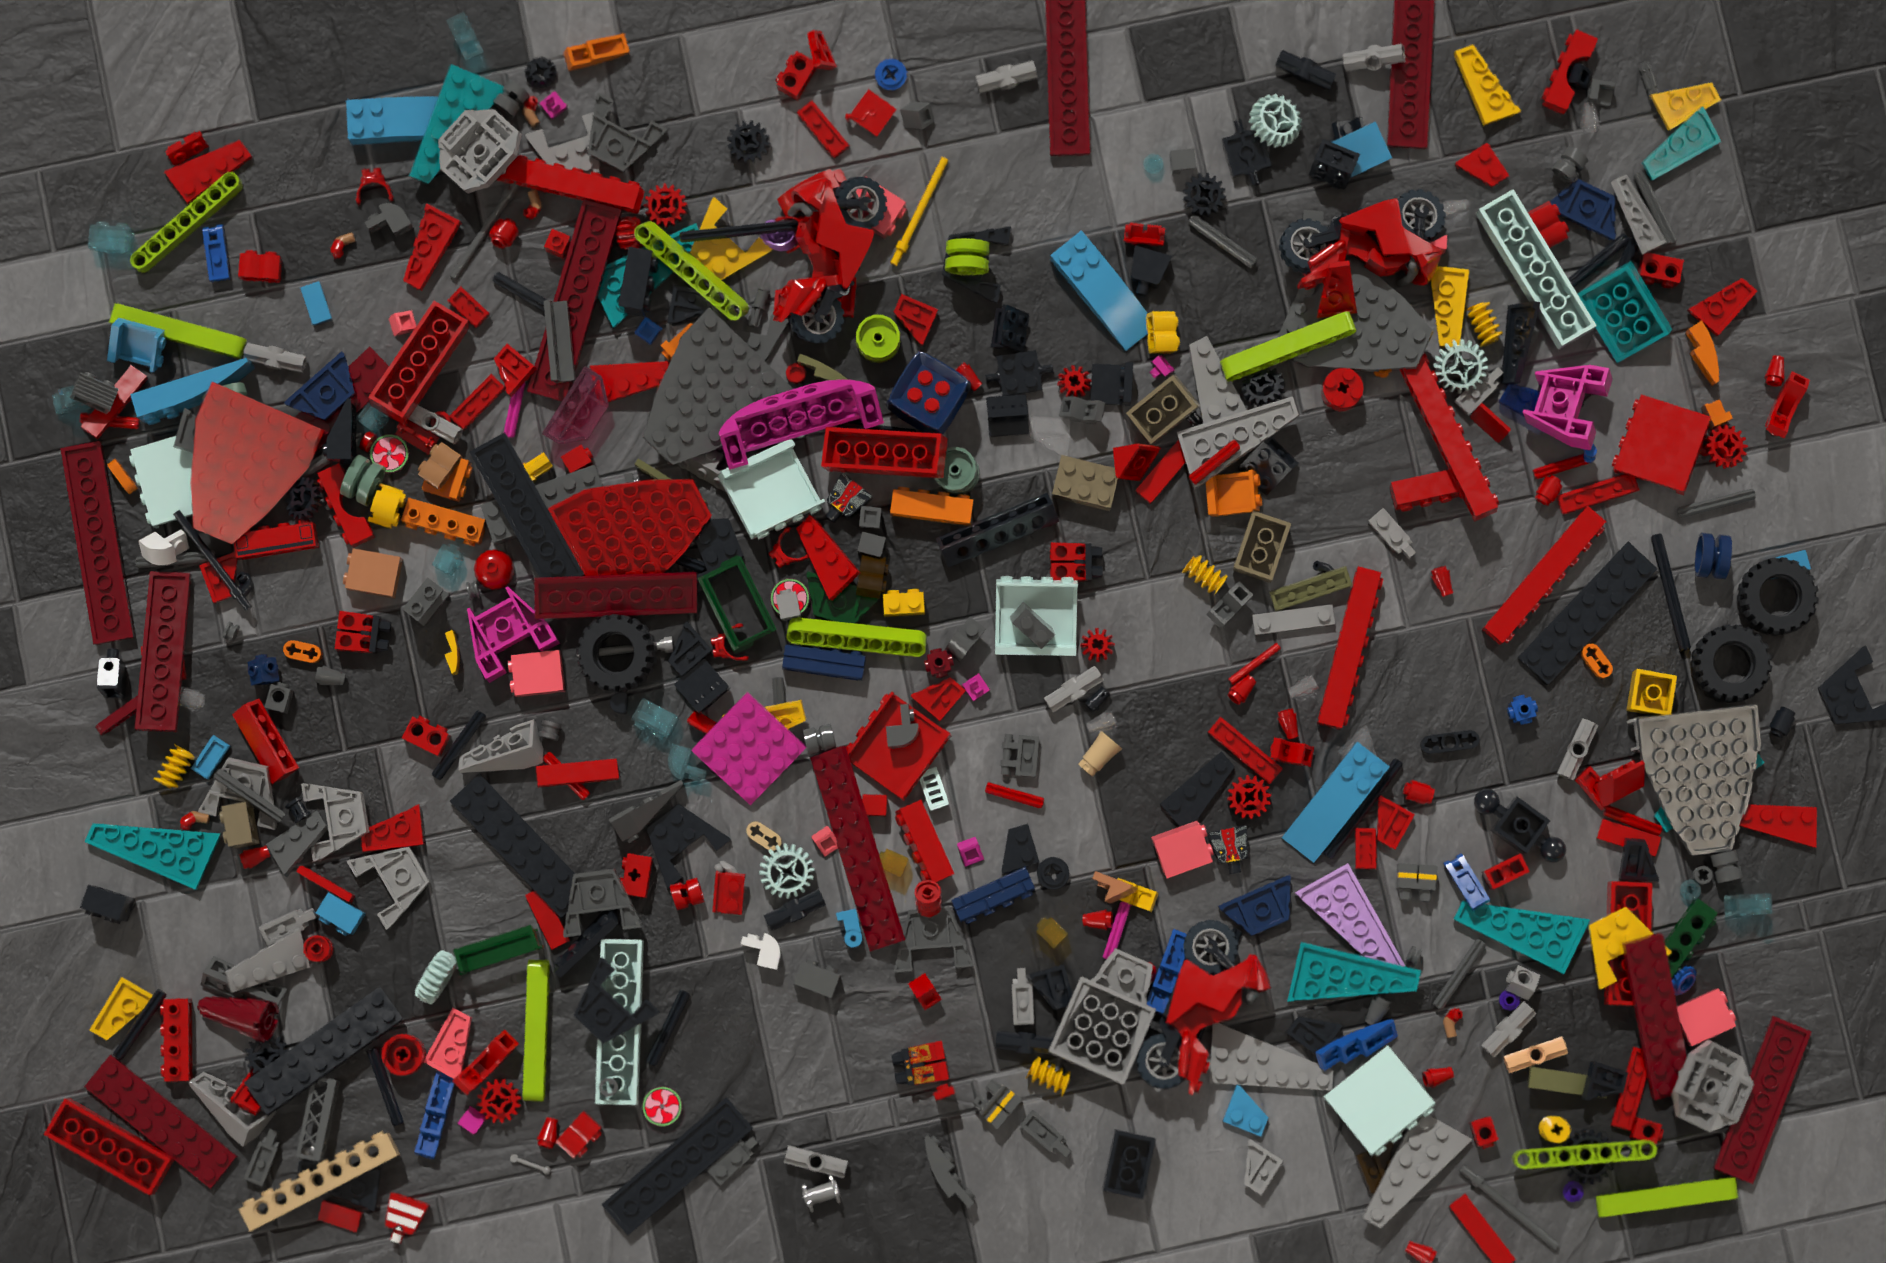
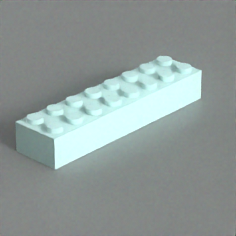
[1476,189,1596,350]
[595,939,644,1105]

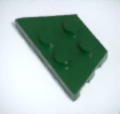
[807,571,882,624]

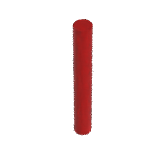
[1228,643,1281,685]

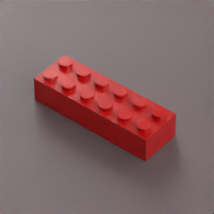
[368,301,469,425]
[821,427,948,478]
[1604,881,1652,1006]
[44,1098,175,1195]

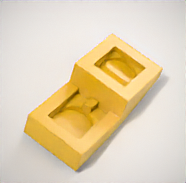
[445,630,460,675]
[1117,878,1159,912]

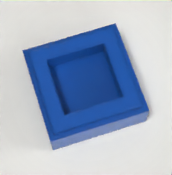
[634,317,662,345]

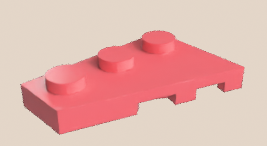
[424,1008,472,1079]

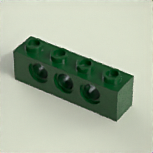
[1664,898,1718,978]

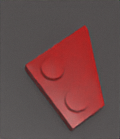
[1377,795,1415,850]

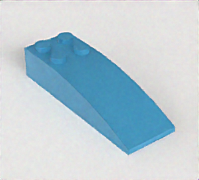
[346,97,438,145]
[1050,230,1148,351]
[130,358,255,425]
[1282,742,1390,863]

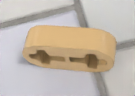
[746,822,782,851]

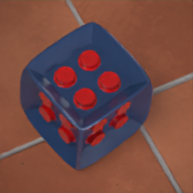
[886,351,971,435]

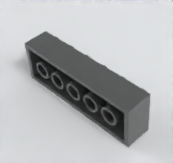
[480,465,603,546]

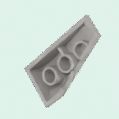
[459,719,544,773]
[189,1072,276,1147]

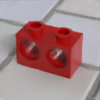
[775,51,817,101]
[1638,253,1684,288]
[402,715,451,757]

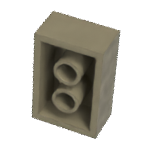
[1126,375,1200,444]
[1051,455,1118,511]
[1232,511,1291,583]

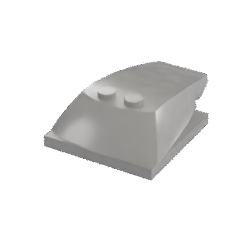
[1048,948,1156,1085]

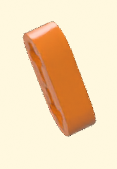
[107,459,138,495]
[283,640,322,663]
[1581,644,1613,679]

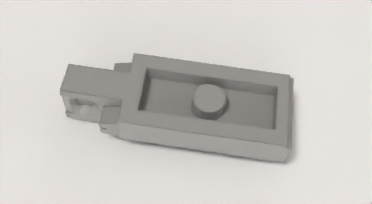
[1454,367,1504,416]
[1368,508,1416,559]
[259,908,317,946]
[1012,968,1034,1025]

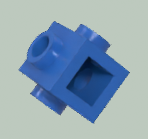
[1507,695,1538,725]

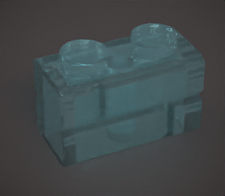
[88,221,134,254]
[631,698,679,740]

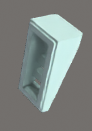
[920,767,949,812]

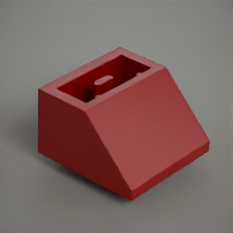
[1592,760,1645,807]

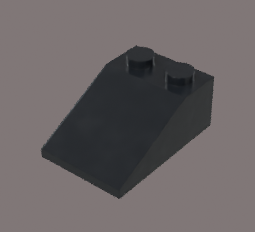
[323,398,357,464]

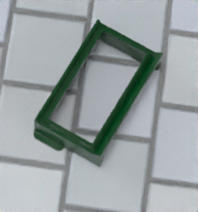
[697,556,777,654]
[453,925,545,976]

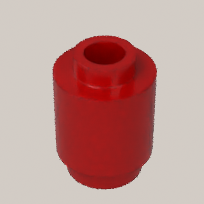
[1535,475,1563,506]
[1403,780,1435,805]

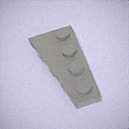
[1611,174,1667,255]
[225,928,310,992]

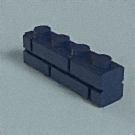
[782,643,866,681]
[951,867,1035,924]

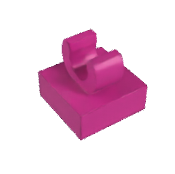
[539,91,568,120]
[1149,355,1175,378]
[962,673,990,702]

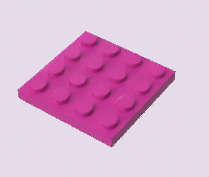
[691,692,806,805]

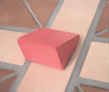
[1430,235,1447,254]
[389,310,416,336]
[811,826,838,857]

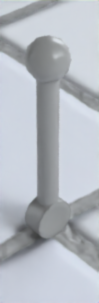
[510,1154,551,1175]

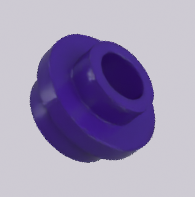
[1499,990,1520,1010]
[1563,1181,1584,1202]

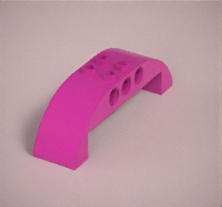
[719,379,884,470]

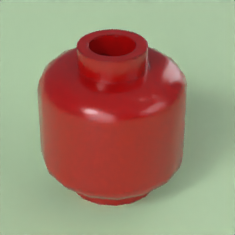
[489,218,519,249]

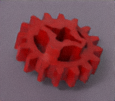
[644,183,688,228]
[1703,424,1748,469]
[1227,775,1271,819]
[477,1079,522,1123]

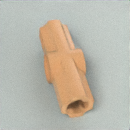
[1503,1037,1568,1073]

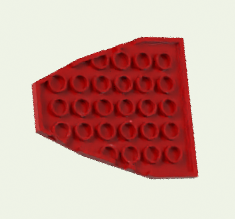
[190,382,325,544]
[548,479,712,576]

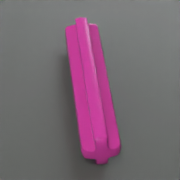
[504,383,526,438]
[1103,902,1131,960]

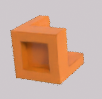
[1701,400,1733,429]

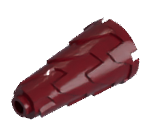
[197,996,279,1042]

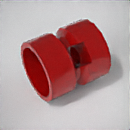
[670,878,705,910]
[915,880,942,917]
[303,935,334,962]

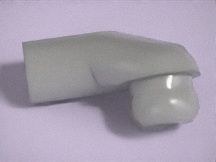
[714,861,738,873]

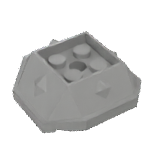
[438,109,522,194]
[1671,1040,1754,1132]

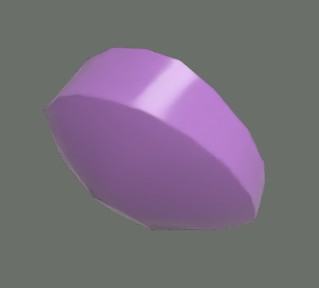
[760,220,797,251]

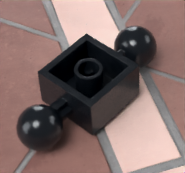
[1474,789,1566,863]

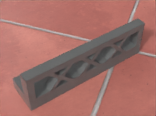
[544,300,576,383]
[201,956,288,1018]
[296,1078,340,1162]

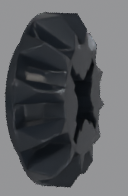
[525,57,557,89]
[1037,857,1069,889]

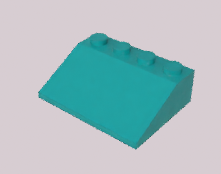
[1578,261,1672,363]

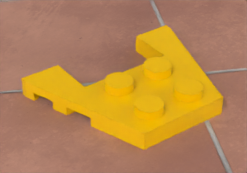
[689,197,772,280]
[1588,907,1671,989]

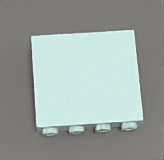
[129,436,193,528]
[718,439,825,540]
[995,576,1078,656]
[1324,1046,1435,1157]

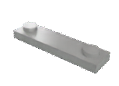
[1252,604,1335,635]

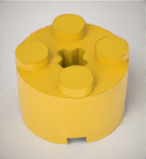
[368,483,407,529]

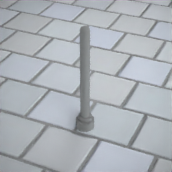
[576,636,674,658]

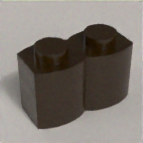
[856,554,889,599]

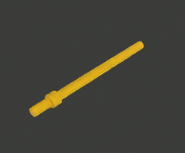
[890,157,949,266]

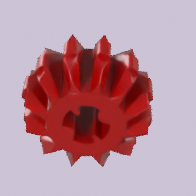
[616,216,642,250]
[1057,365,1091,397]
[1080,628,1115,663]

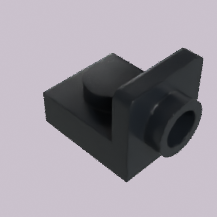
[1332,117,1365,140]

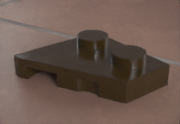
[1355,1141,1393,1194]

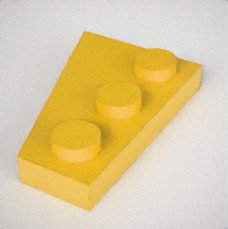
[1650,83,1721,130]
[90,977,153,1040]

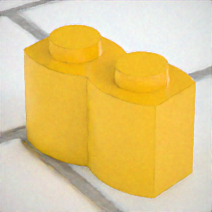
[1146,311,1180,354]

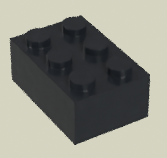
[618,247,658,317]
[1102,1129,1156,1199]

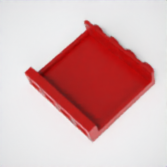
[1612,394,1711,496]
[846,691,952,801]

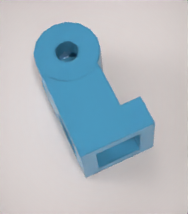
[836,909,862,947]

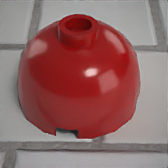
[474,549,515,590]

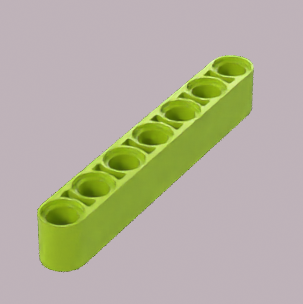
[130,172,243,273]
[634,221,749,320]
[109,303,247,359]
[1220,312,1357,382]
[787,618,927,657]
[523,959,550,1101]
[1512,1140,1657,1169]
[1595,1177,1738,1217]

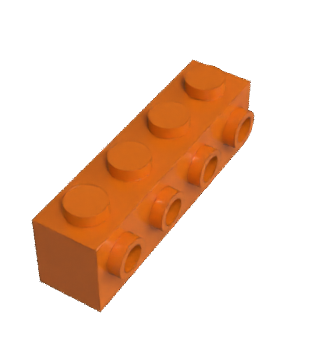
[890,487,973,526]
[401,498,487,547]

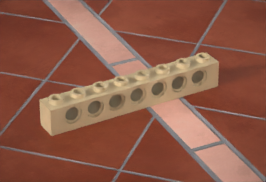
[239,1131,400,1231]

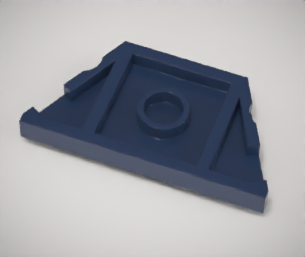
[1550,179,1616,241]
[284,351,356,421]
[1218,875,1291,936]

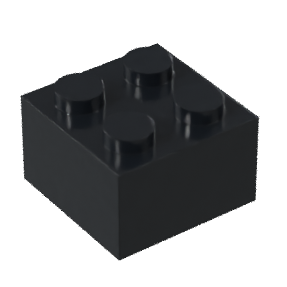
[80,885,135,924]

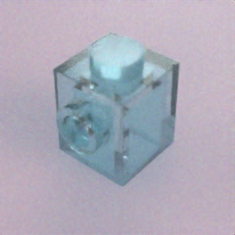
[356,402,389,434]
[432,543,464,576]

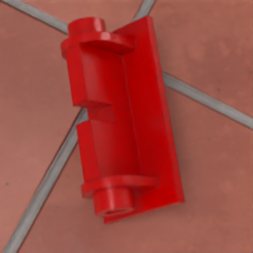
[165,131,209,166]
[1124,223,1165,246]
[395,420,439,455]

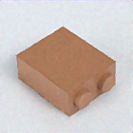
[343,548,403,598]

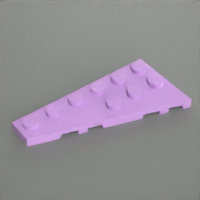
[1295,864,1405,966]

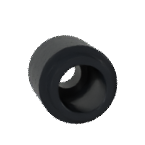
[1768,706,1796,738]

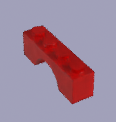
[1541,29,1598,115]
[317,463,376,548]

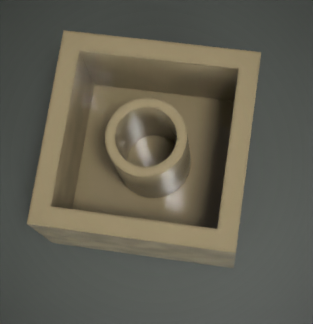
[219,802,260,849]

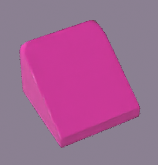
[957,837,984,867]
[458,1106,486,1135]

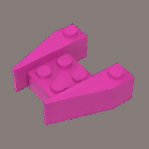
[1523,365,1613,450]
[467,586,560,683]

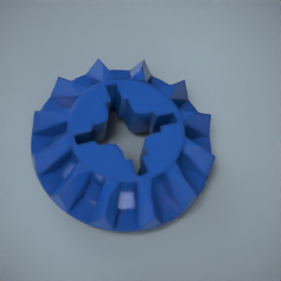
[875,59,907,91]
[1672,966,1697,995]

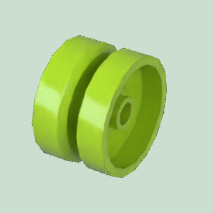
[945,238,989,275]
[856,315,900,363]

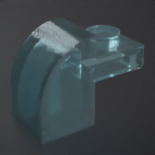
[446,12,483,60]
[52,386,91,415]
[668,743,708,782]
[1724,893,1772,916]

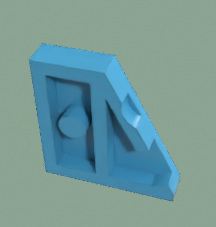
[1223,1085,1268,1137]

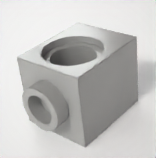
[776,589,801,621]
[1506,965,1540,1000]

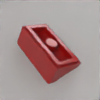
[1470,403,1511,443]
[687,711,717,734]
[318,1200,363,1232]

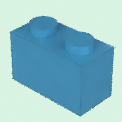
[316,892,366,936]

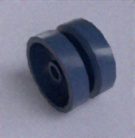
[1694,532,1732,579]

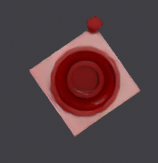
[845,89,897,137]

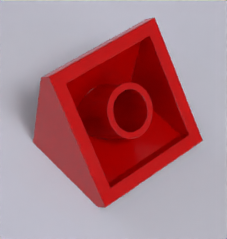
[1113,443,1161,481]

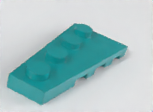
[1642,106,1721,180]

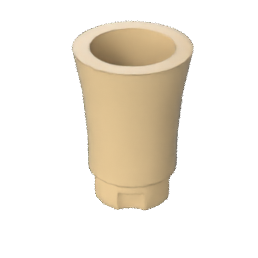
[1078,731,1122,777]

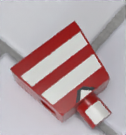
[385,1192,431,1244]

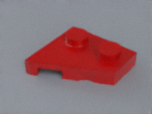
[807,30,837,70]
[1454,142,1509,188]
[894,294,938,346]
[494,344,537,398]
[199,552,238,604]
[910,677,966,721]

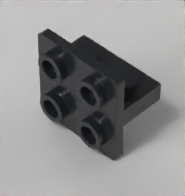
[991,305,1029,352]
[986,394,1029,437]

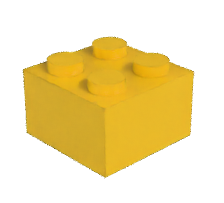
[1626,669,1677,716]

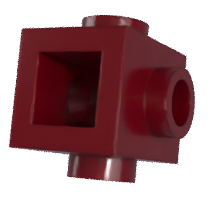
[924,648,954,678]

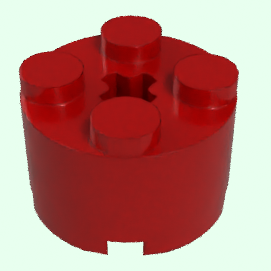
[1321,368,1363,412]
[382,1034,426,1075]

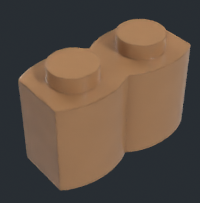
[418,442,462,490]

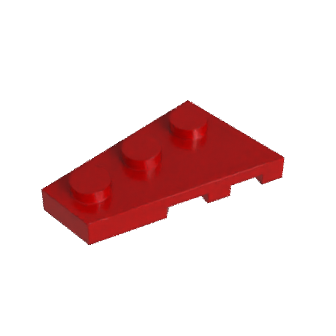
[361,804,424,852]

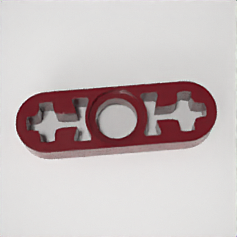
[95,696,138,736]

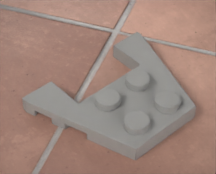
[525,112,600,174]
[198,757,277,830]
[301,783,369,862]
[347,847,430,930]

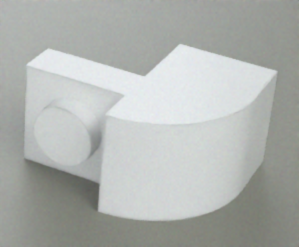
[139,530,189,565]
[741,933,781,970]

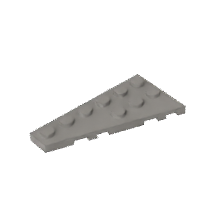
[1188,336,1247,424]
[1177,396,1299,490]
[1209,1024,1333,1091]
[1361,1115,1473,1228]

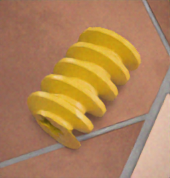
[1466,302,1503,347]
[1182,555,1228,595]
[153,744,195,789]
[1025,1057,1071,1096]
[1539,1116,1570,1143]

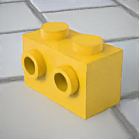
[883,589,925,617]

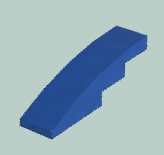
[1147,929,1186,1015]
[1315,1019,1398,1071]
[414,1071,455,1159]

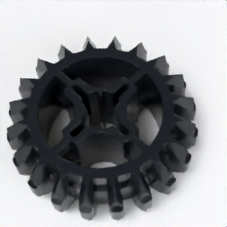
[1560,1129,1616,1185]

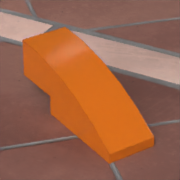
[563,33,630,71]
[1685,321,1719,386]

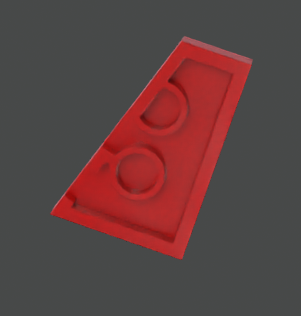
[1317,260,1357,318]
[1687,278,1757,336]

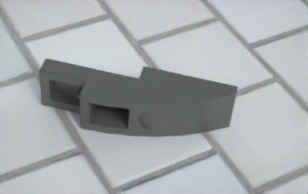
[925,1135,975,1208]

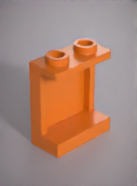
[1206,470,1262,517]

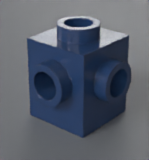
[248,654,279,686]

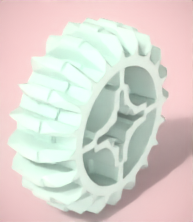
[1248,94,1302,148]
[1433,339,1488,394]
[759,843,814,899]
[415,950,457,1004]

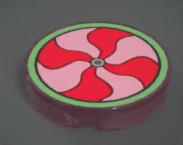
[369,434,410,474]
[770,578,810,615]
[642,1086,683,1127]

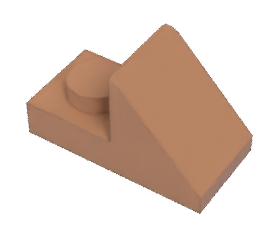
[1092,871,1137,904]

